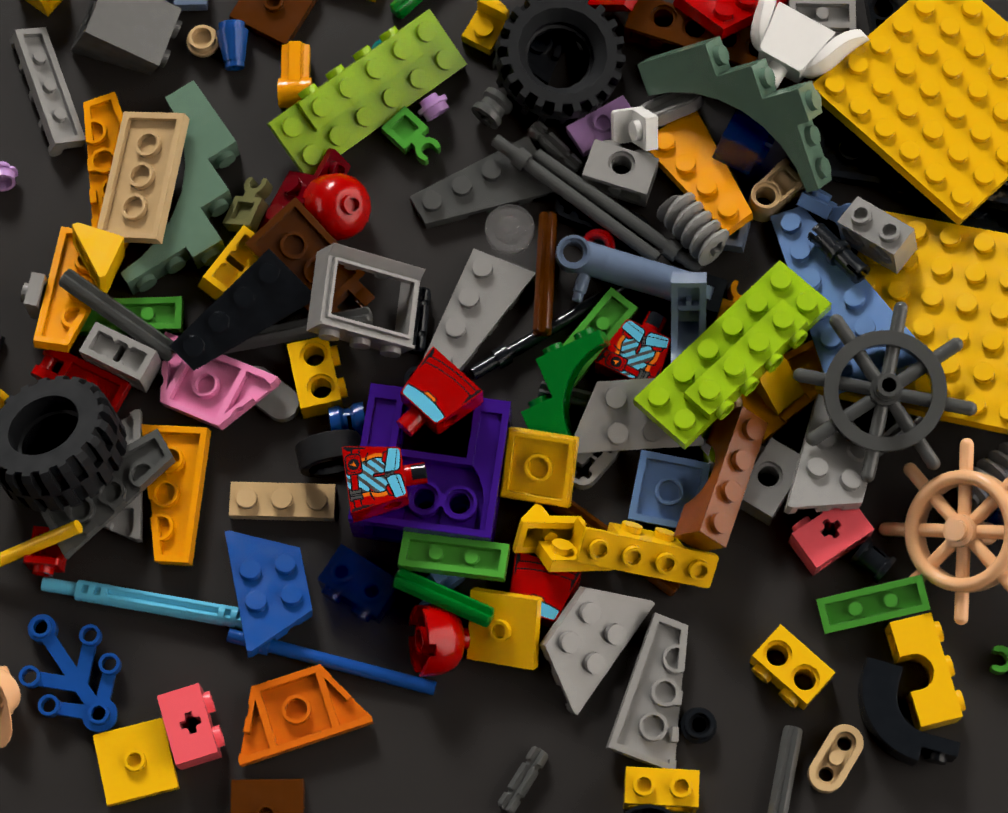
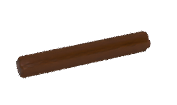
[533,211,557,337]

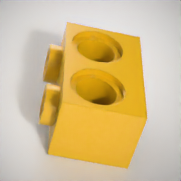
[198,225,257,300]
[287,337,348,419]
[749,624,836,710]
[623,766,700,813]

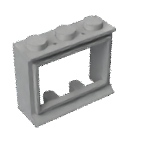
[306,243,426,358]

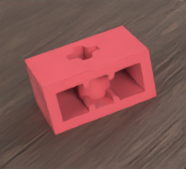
[788,508,875,576]
[157,683,225,770]

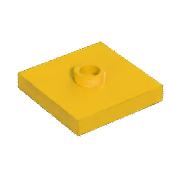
[500,426,580,508]
[467,587,542,670]
[93,717,180,807]

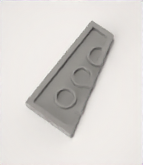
[423,248,536,372]
[605,612,688,769]

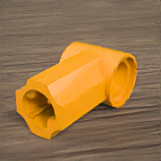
[277,41,313,108]

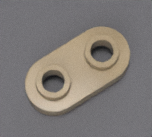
[807,724,864,794]

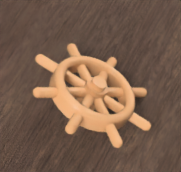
[878,438,1008,625]

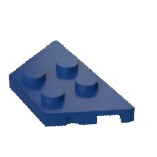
[225,531,313,658]

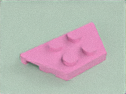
[160,331,281,431]

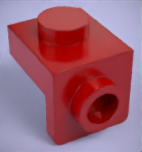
[23,526,67,577]

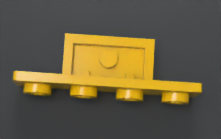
[576,520,719,588]

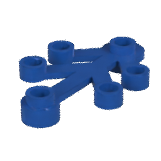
[18,614,122,733]

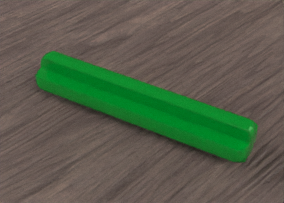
[393,568,494,627]

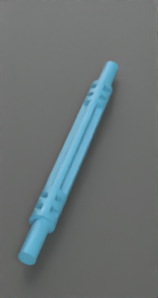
[41,577,242,629]

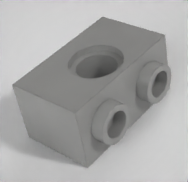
[582,139,659,207]
[740,438,800,526]

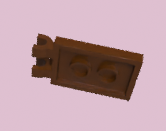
[244,197,375,314]

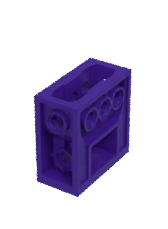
[348,383,512,543]

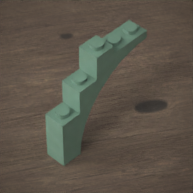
[637,36,832,192]
[120,80,240,295]

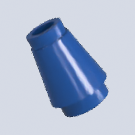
[216,19,249,71]

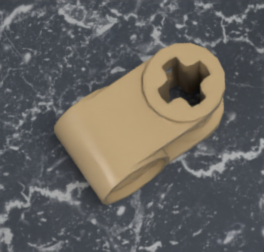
[748,158,805,222]

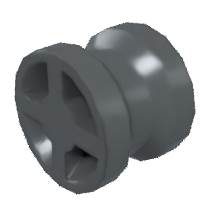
[471,87,514,129]

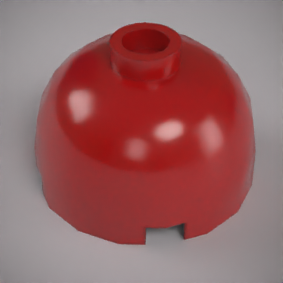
[302,173,371,241]
[409,604,470,677]

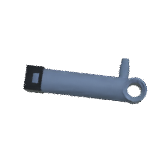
[555,235,728,317]

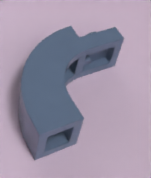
[671,272,707,363]

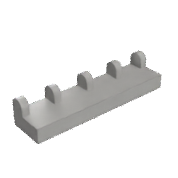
[10,27,86,157]

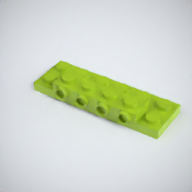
[267,9,467,175]
[633,260,832,450]

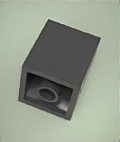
[71,0,182,75]

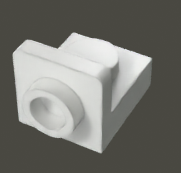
[611,106,658,151]

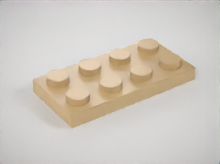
[97,111,190,244]

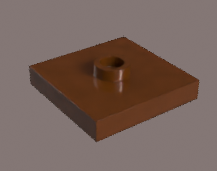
[229,0,318,47]
[230,779,305,813]

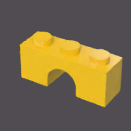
[885,612,966,731]

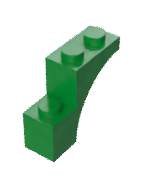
[521,327,611,436]

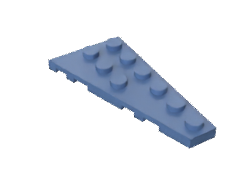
[770,206,918,394]

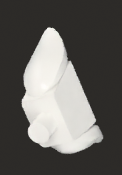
[750,0,870,89]

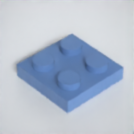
[628,450,711,529]

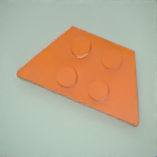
[238,664,374,767]

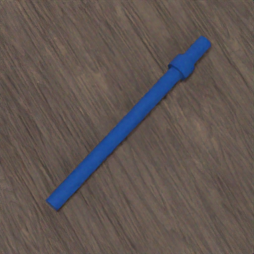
[227,628,437,696]

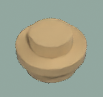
[186,25,219,58]

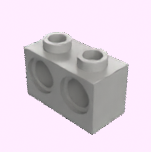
[837,196,918,274]
[79,322,162,393]

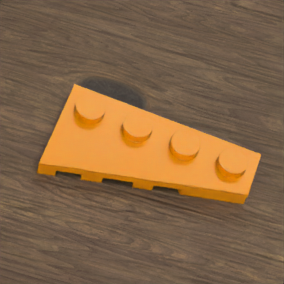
[83,91,123,228]
[33,226,129,353]

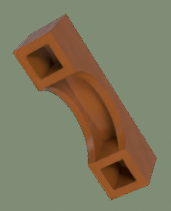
[674,406,768,551]

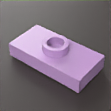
[566,95,631,157]

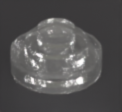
[485,204,535,255]

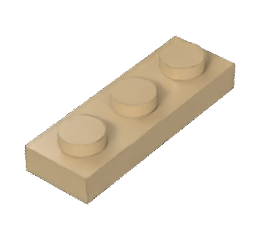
[229,482,337,521]

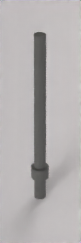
[491,134,661,261]
[532,149,704,272]

